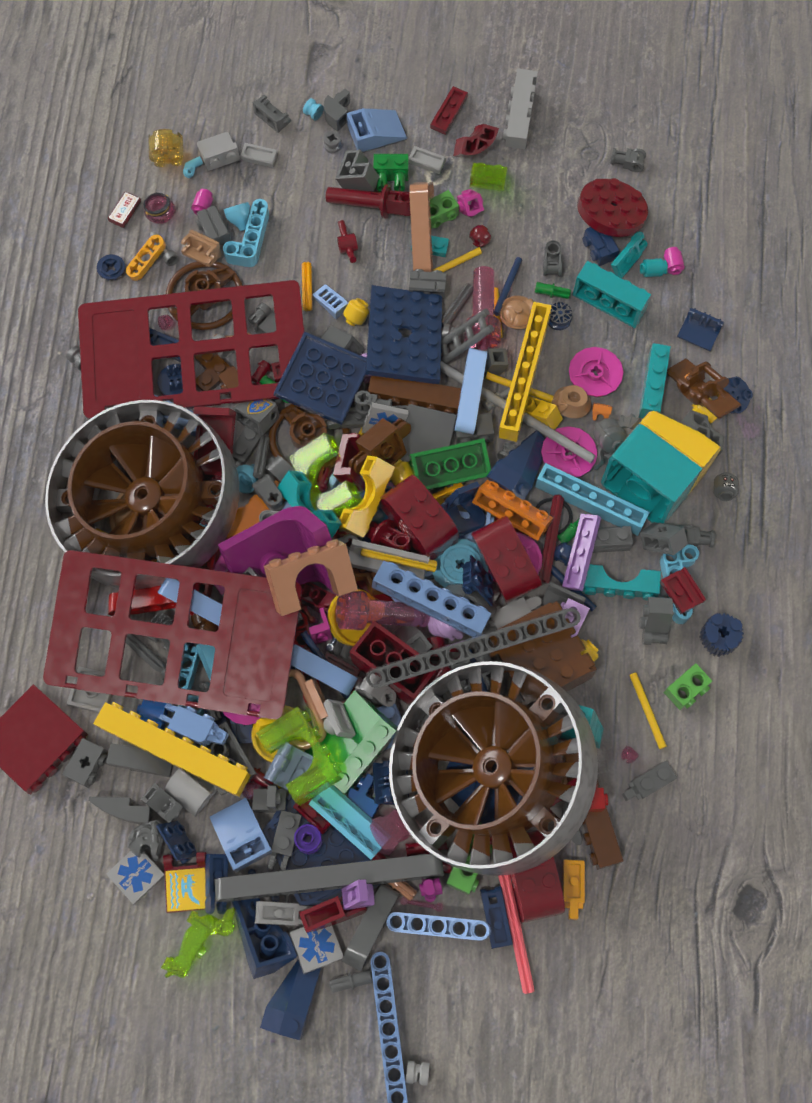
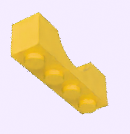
[339,456,395,538]

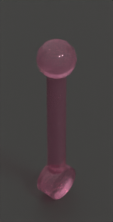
[400,897,443,912]

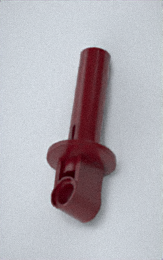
[326,184,411,219]
[326,501,411,552]

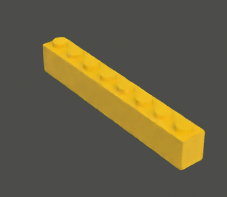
[499,302,552,442]
[93,702,251,798]

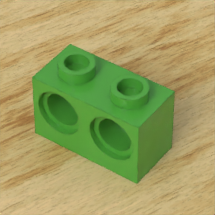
[430,190,459,229]
[663,663,712,710]

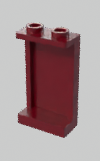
[193,407,236,481]

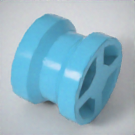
[303,98,324,121]

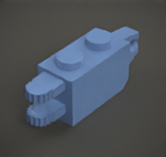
[159,703,229,746]

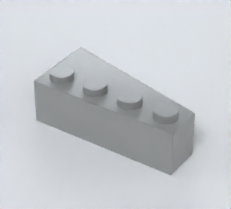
[503,68,538,149]

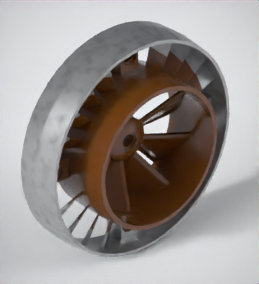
[45,400,239,590]
[389,662,598,876]

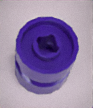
[294,824,323,855]

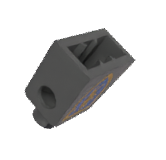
[234,398,281,436]

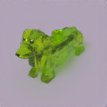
[161,908,236,978]

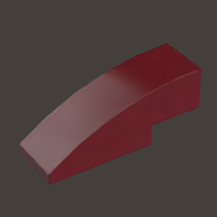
[299,896,367,933]

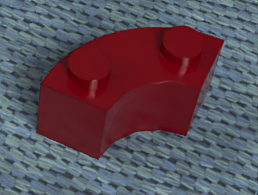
[453,124,499,157]

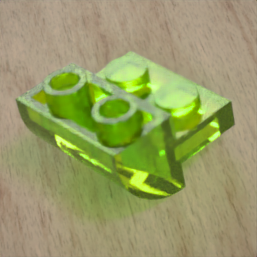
[470,163,507,191]

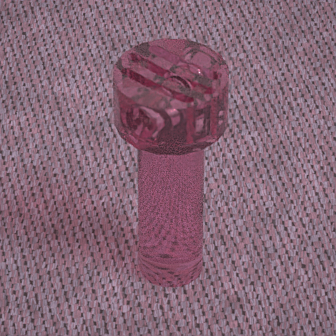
[465,266,501,350]
[336,591,430,631]

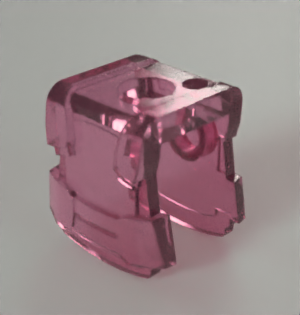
[369,809,412,856]

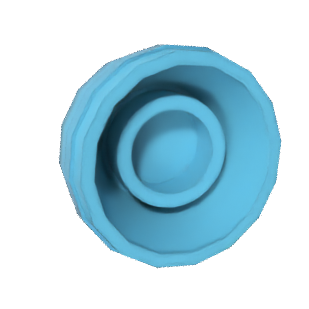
[224,202,250,231]
[237,464,259,494]

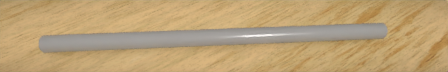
[440,361,596,463]

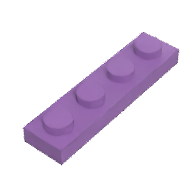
[562,514,601,591]

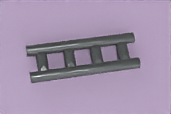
[441,308,494,364]

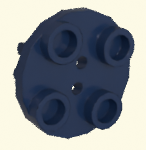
[157,364,183,396]
[723,376,753,414]

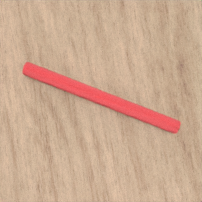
[498,875,534,994]

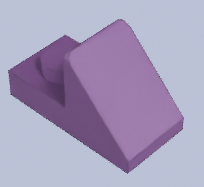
[342,880,375,910]

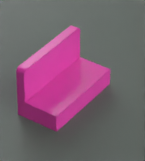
[309,608,332,644]

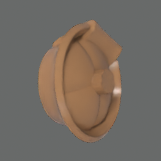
[499,295,533,329]
[552,385,591,418]

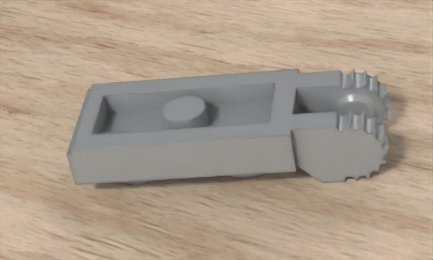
[255,901,312,926]

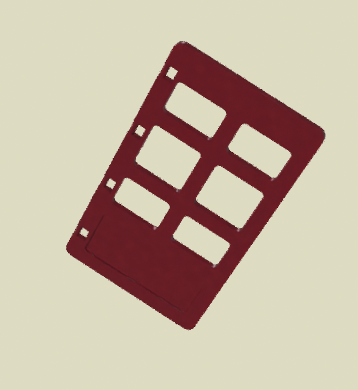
[78,280,304,419]
[43,550,302,719]

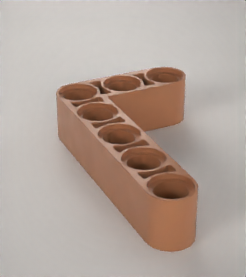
[409,182,434,272]

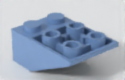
[347,108,407,152]
[210,798,272,872]

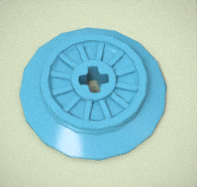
[432,539,488,588]

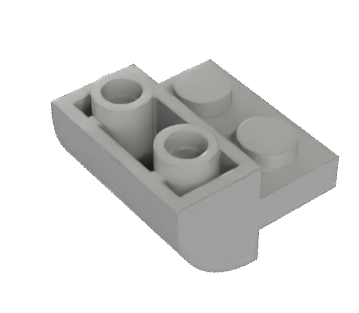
[165,768,218,817]

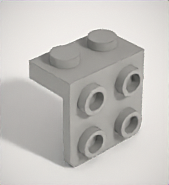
[197,132,240,171]

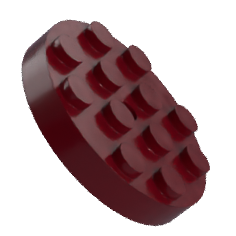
[577,178,648,237]

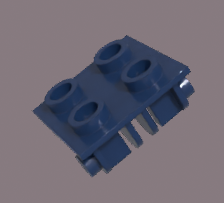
[677,308,724,351]
[462,555,494,606]
[373,761,409,805]
[156,821,197,865]

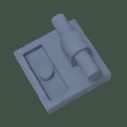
[264,741,320,797]

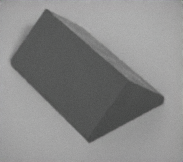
[193,722,257,796]

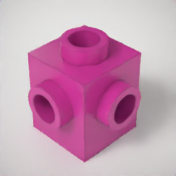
[457,189,484,217]

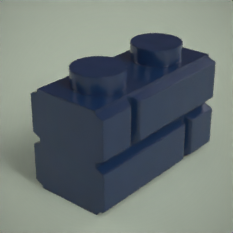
[582,227,620,266]

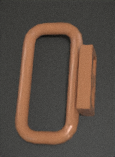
[279,669,328,750]

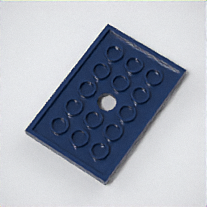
[365,285,442,384]

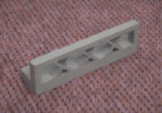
[348,539,430,580]

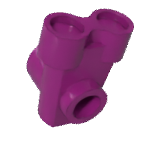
[419,877,443,903]

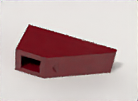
[301,582,336,619]

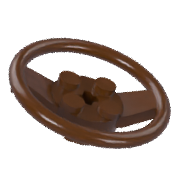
[166,261,243,330]
[269,404,350,475]

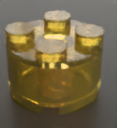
[148,129,184,167]

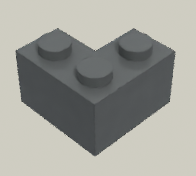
[335,149,379,191]

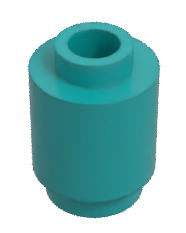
[640,258,668,277]

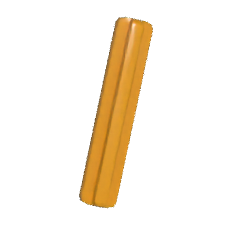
[302,262,312,311]

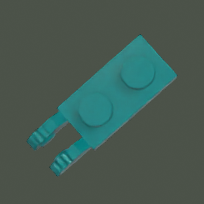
[611,231,648,278]

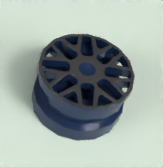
[548,301,573,331]

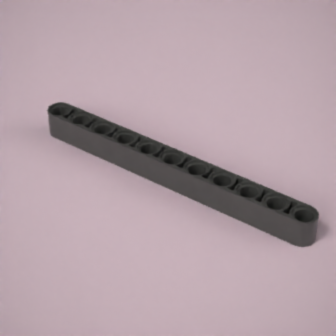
[366,608,581,688]
[215,854,444,902]

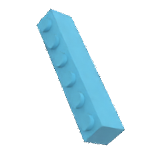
[535,463,649,536]

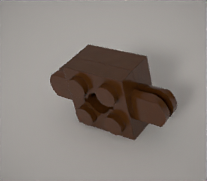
[349,418,411,475]

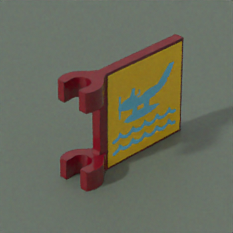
[163,852,207,913]

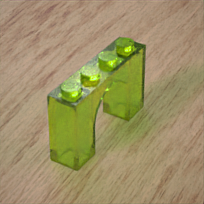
[289,433,362,517]
[256,707,342,806]

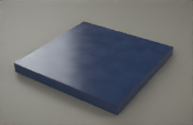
[273,331,366,425]

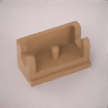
[181,229,222,267]

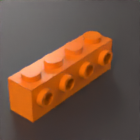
[472,480,553,541]

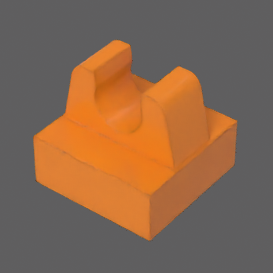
[592,402,612,421]

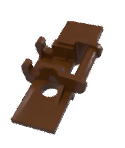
[667,358,741,419]

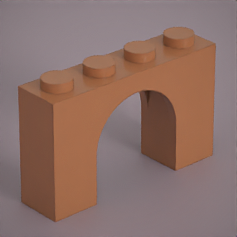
[264,539,358,616]

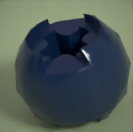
[554,542,572,566]

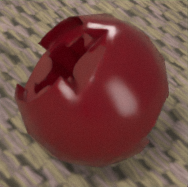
[469,225,491,247]

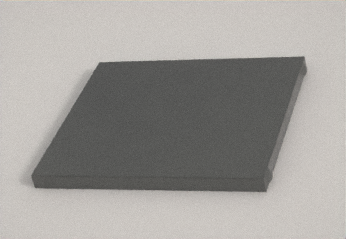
[401,404,456,462]

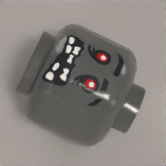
[713,472,738,501]

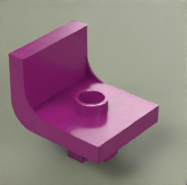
[218,506,338,596]

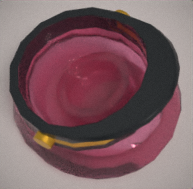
[143,193,175,223]

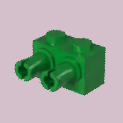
[373,154,408,192]

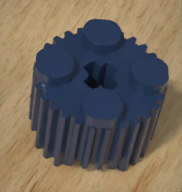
[699,613,744,657]

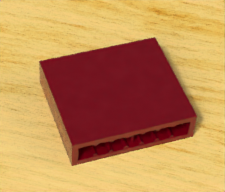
[0,684,88,795]

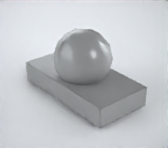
[323,699,356,739]

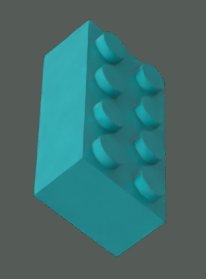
[573,261,651,328]

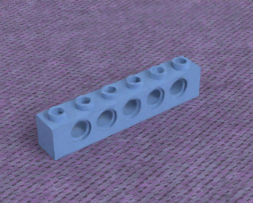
[372,561,491,637]

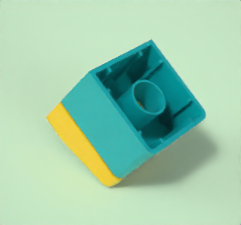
[601,411,721,524]

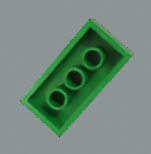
[408,438,491,489]

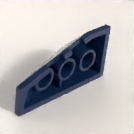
[487,430,545,500]
[232,898,297,979]
[260,959,322,1040]

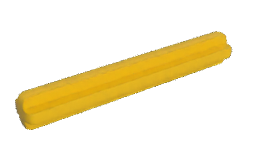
[361,548,437,572]

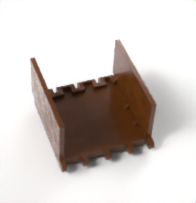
[488,601,597,708]

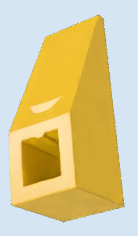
[506,396,563,430]

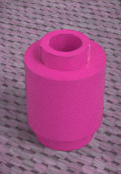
[191,189,213,215]
[664,247,685,275]

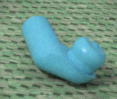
[183,156,203,178]

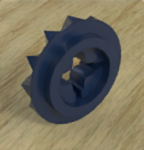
[97,254,125,281]

